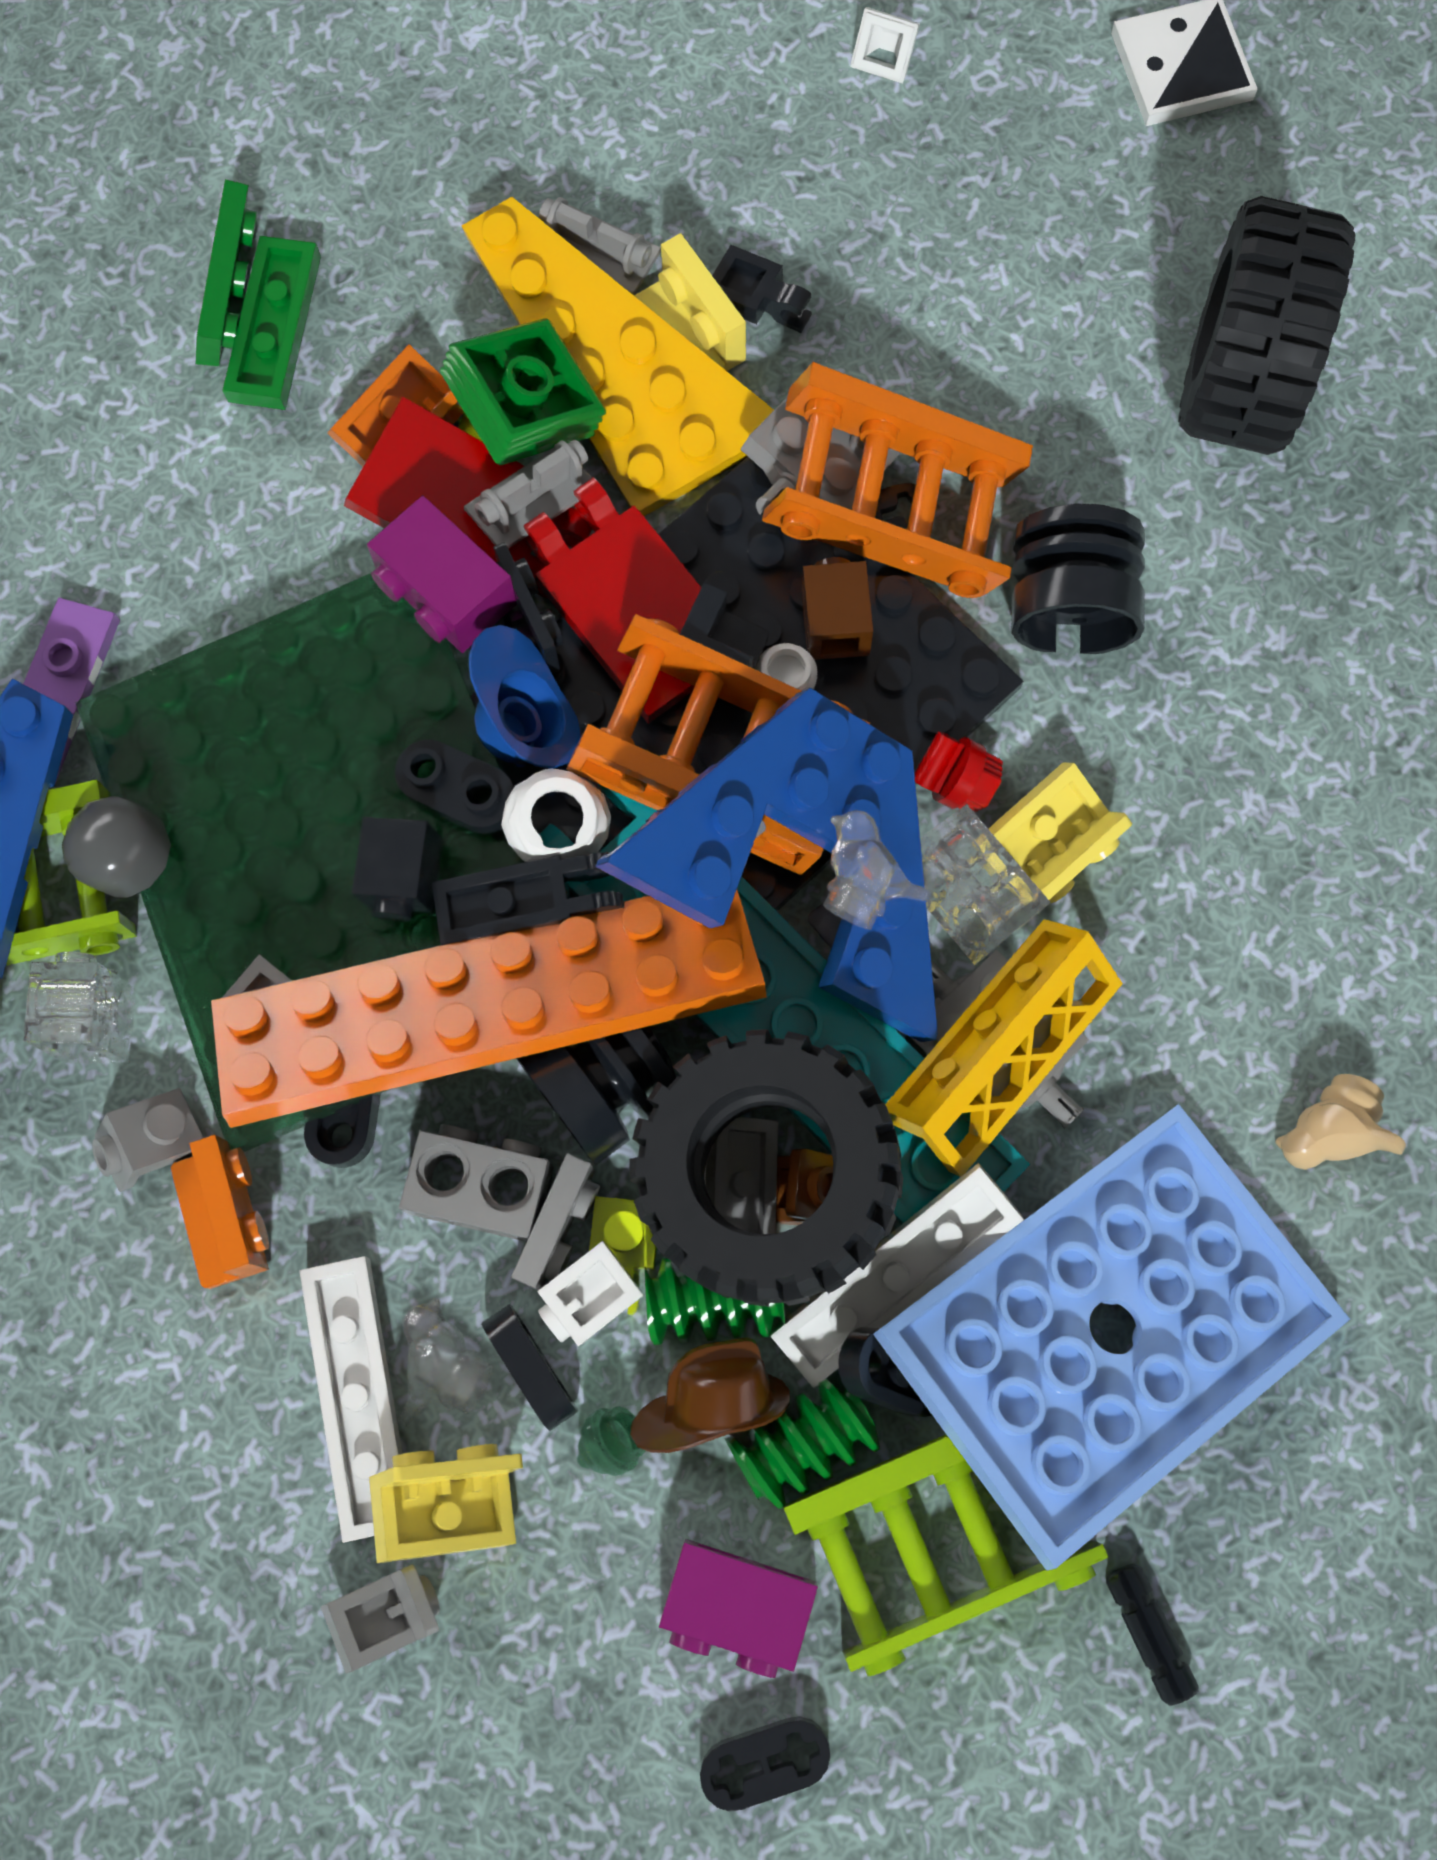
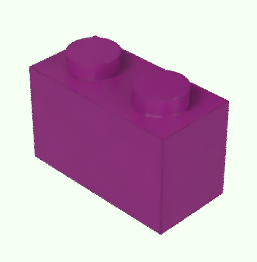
[367,495,517,653]
[659,1539,818,1678]

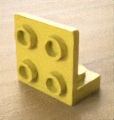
[634,233,746,371]

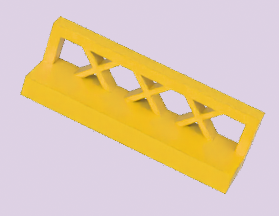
[885,919,1123,1177]

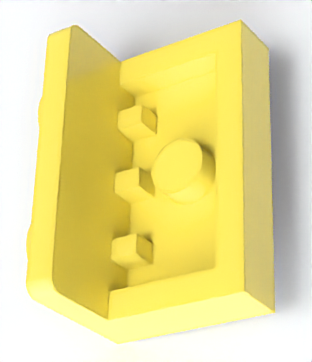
[973,762,1132,905]
[369,1444,523,1563]

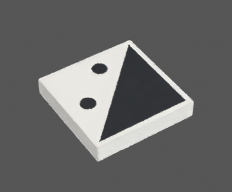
[1111,0,1257,126]

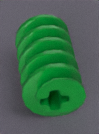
[645,1258,785,1345]
[724,1379,880,1510]

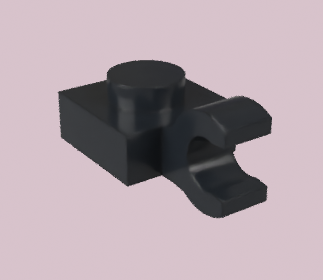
[712,245,812,333]

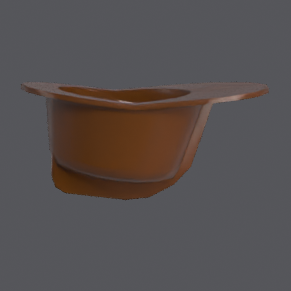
[630,1337,790,1453]

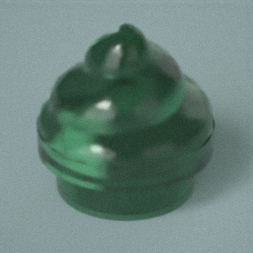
[577,1406,646,1476]

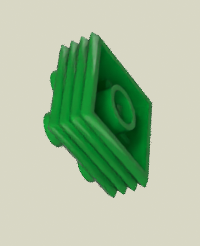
[440,318,606,465]

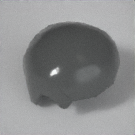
[62,796,171,898]

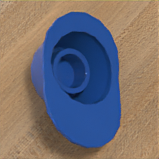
[469,625,581,769]

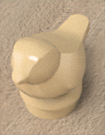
[1276,1074,1406,1170]

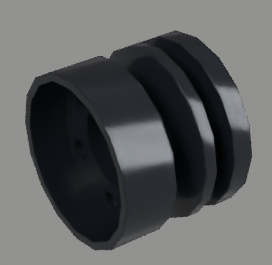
[1011,503,1145,654]
[516,1026,676,1166]

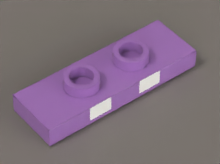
[23,597,120,784]

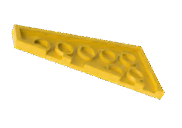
[462,196,774,516]

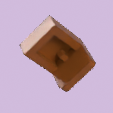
[776,1149,833,1225]

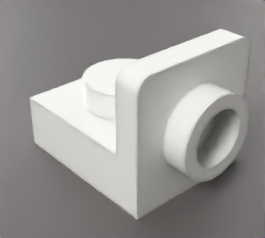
[537,1241,644,1346]

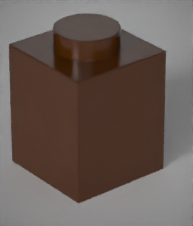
[801,557,873,660]

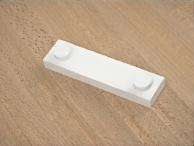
[770,1163,1024,1388]
[299,1256,403,1543]

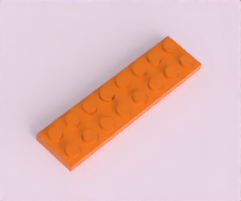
[211,890,767,1128]

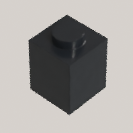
[352,817,444,922]

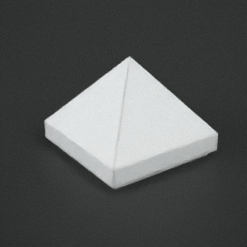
[850,7,920,84]

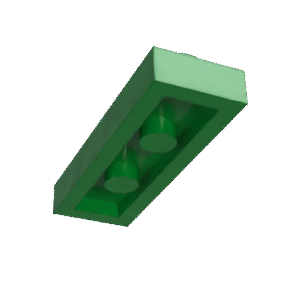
[195,179,257,366]
[222,236,321,410]

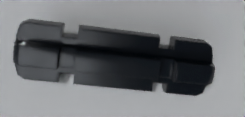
[1106,1564,1199,1706]

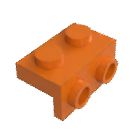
[327,344,464,467]
[171,1135,269,1289]

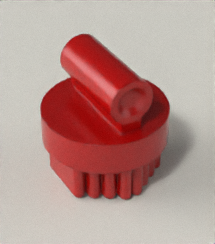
[914,731,1003,815]

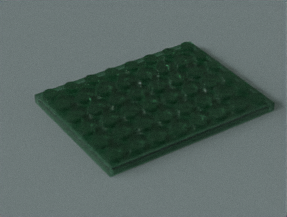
[75,573,525,1152]

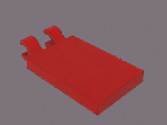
[344,397,592,599]
[523,477,701,724]

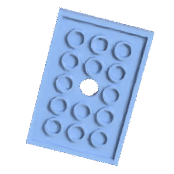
[873,1104,1350,1571]

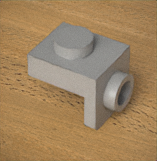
[92,1088,203,1192]
[321,1564,440,1674]

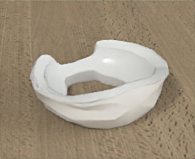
[501,768,611,862]

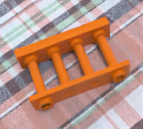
[762,362,1033,598]
[566,614,870,875]

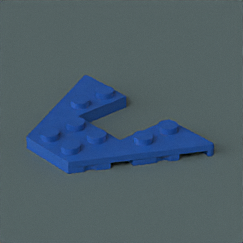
[595,688,938,1042]

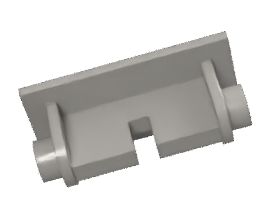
[539,197,661,295]
[464,440,592,549]

